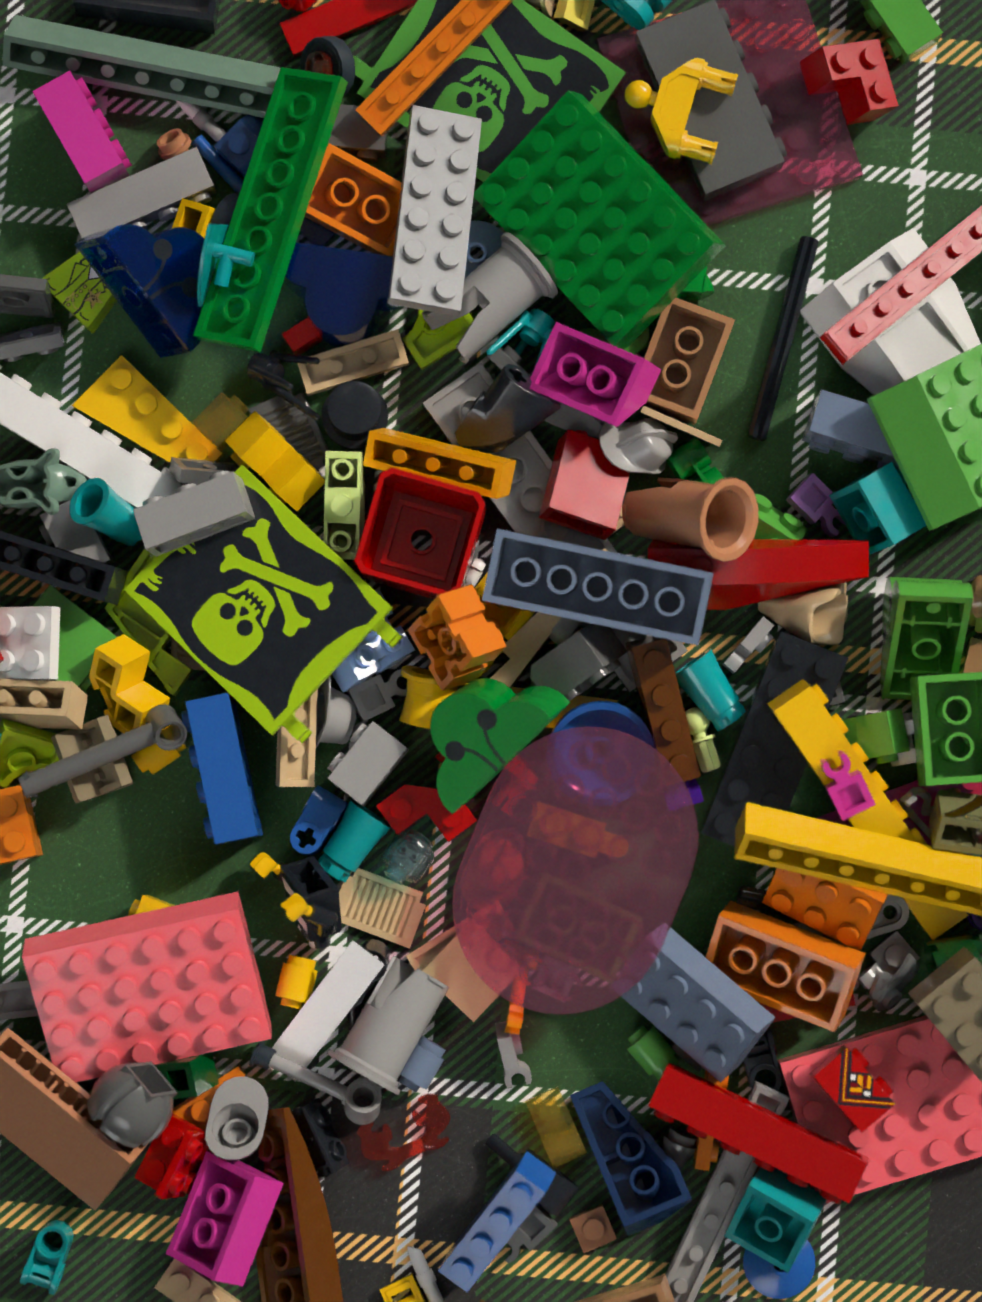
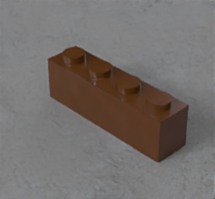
[625,636,701,786]

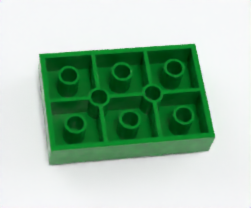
[474,90,726,348]

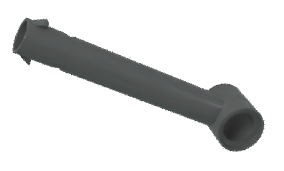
[18,705,187,798]

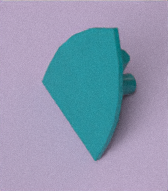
[197,224,255,307]

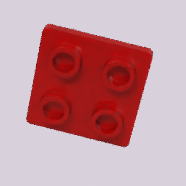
[134,1113,211,1199]

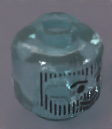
[381,829,435,885]

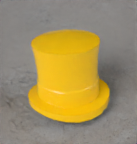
[399,665,468,729]

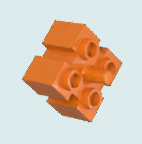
[408,584,507,691]

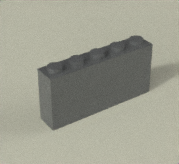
[634,0,787,202]

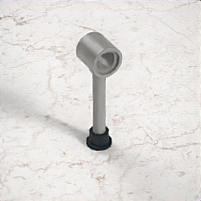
[249,1041,382,1125]

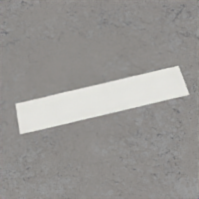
[272,940,384,1082]

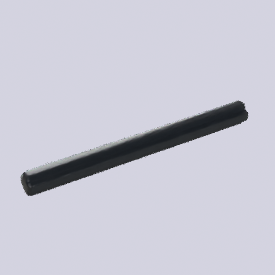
[748,236,819,441]

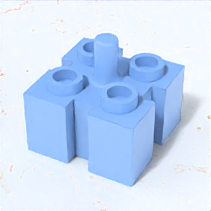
[332,588,415,693]

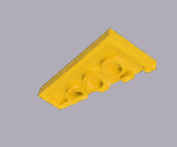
[72,355,223,463]

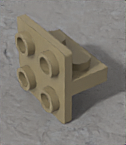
[51,715,133,803]

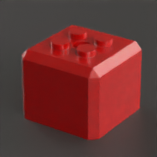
[355,467,486,599]

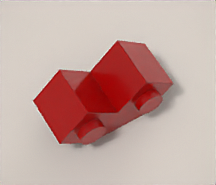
[376,784,477,842]

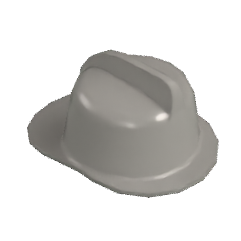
[599,418,678,474]
[316,676,357,748]
[205,1076,268,1160]

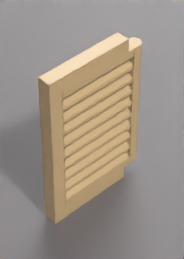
[641,405,722,447]
[339,868,426,949]

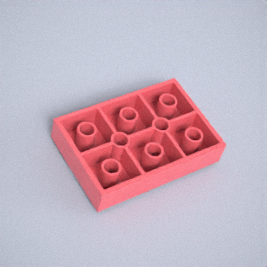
[22,892,272,1083]
[777,1015,982,1203]

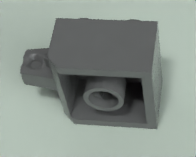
[525,623,628,701]

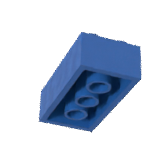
[181,693,264,844]

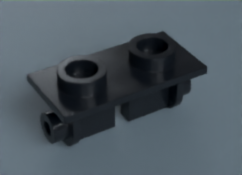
[291,1098,349,1177]

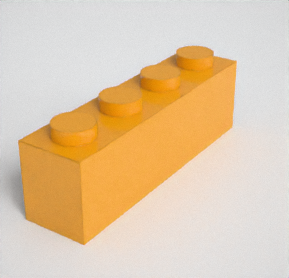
[363,428,516,499]

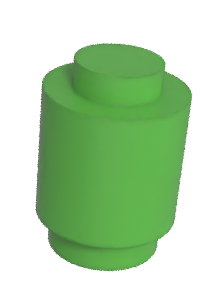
[626,1025,679,1080]

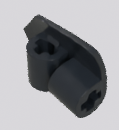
[454,364,562,453]

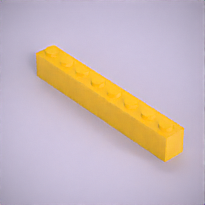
[768,679,968,940]
[735,802,982,916]

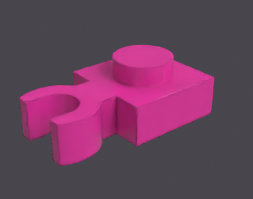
[820,750,876,821]

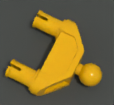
[624,57,738,165]

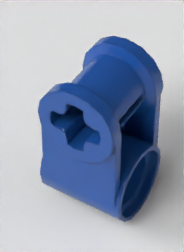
[290,785,349,856]

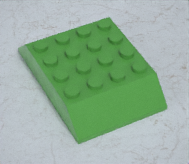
[867,343,982,531]

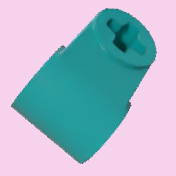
[20,1220,74,1295]

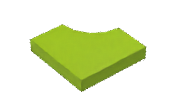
[402,309,474,370]
[0,718,59,788]

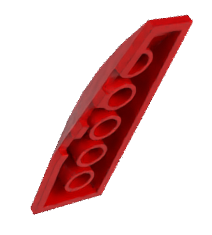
[648,539,869,610]

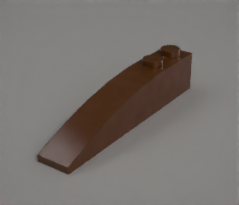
[256,1107,344,1302]

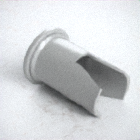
[422,232,558,364]
[327,955,449,1095]

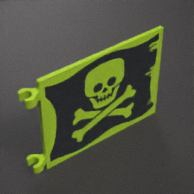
[124,465,403,743]

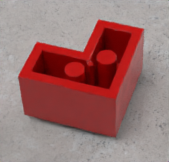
[799,39,899,125]

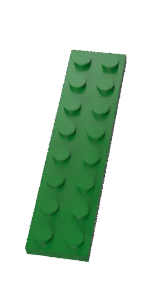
[193,67,348,352]

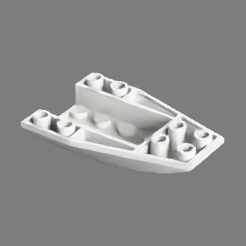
[800,228,981,395]

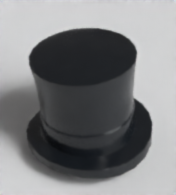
[322,381,388,450]

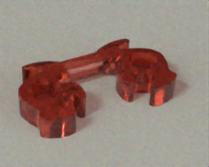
[357,1093,450,1171]

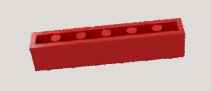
[648,1062,869,1204]

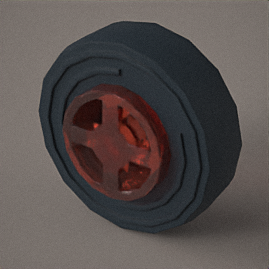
[300,36,355,95]

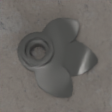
[869,953,920,1011]

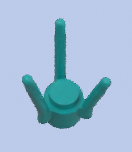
[486,309,555,380]

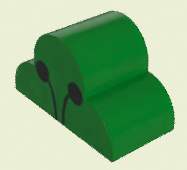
[430,678,571,814]

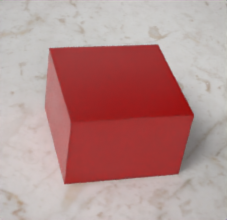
[282,317,323,355]

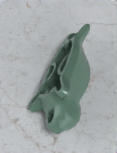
[0,448,87,515]

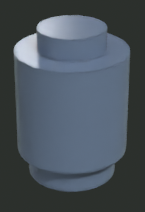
[399,1036,446,1092]

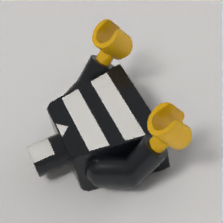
[250,852,342,949]

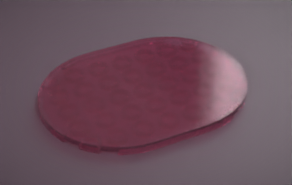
[453,727,699,1015]

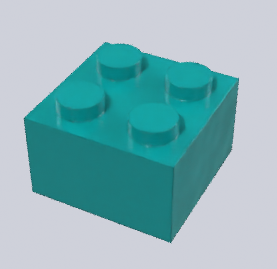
[829,462,926,555]
[724,1167,827,1273]

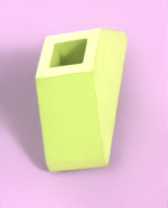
[323,451,365,560]

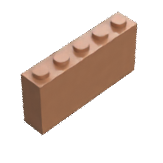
[0,1028,148,1211]

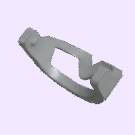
[899,786,933,840]

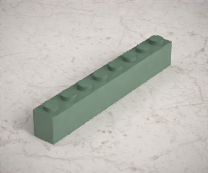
[3,15,281,118]

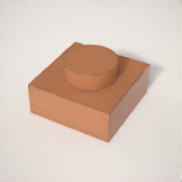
[569,1204,617,1253]

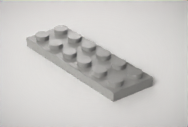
[387,105,482,317]

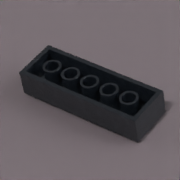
[699,631,848,846]

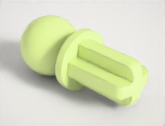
[685,707,721,773]

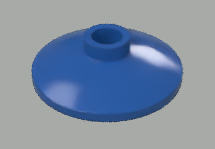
[743,1240,815,1299]

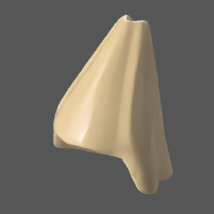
[758,582,848,645]

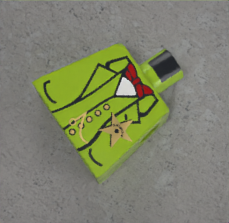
[42,245,128,334]

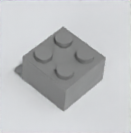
[327,721,409,806]

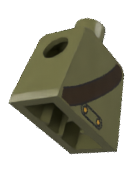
[929,788,982,855]

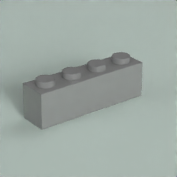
[67,147,217,250]

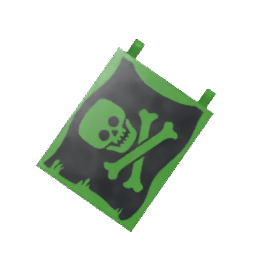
[353,0,626,182]

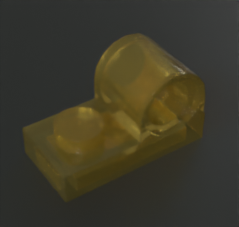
[525,1086,587,1168]

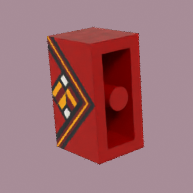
[810,1045,895,1133]

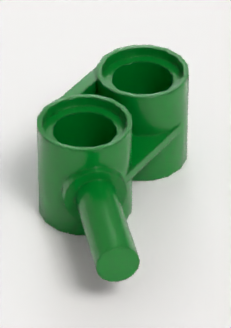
[666,437,724,484]

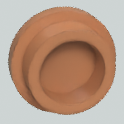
[157,129,192,160]

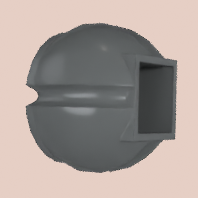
[87,1061,177,1148]

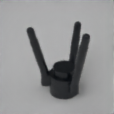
[247,350,321,421]

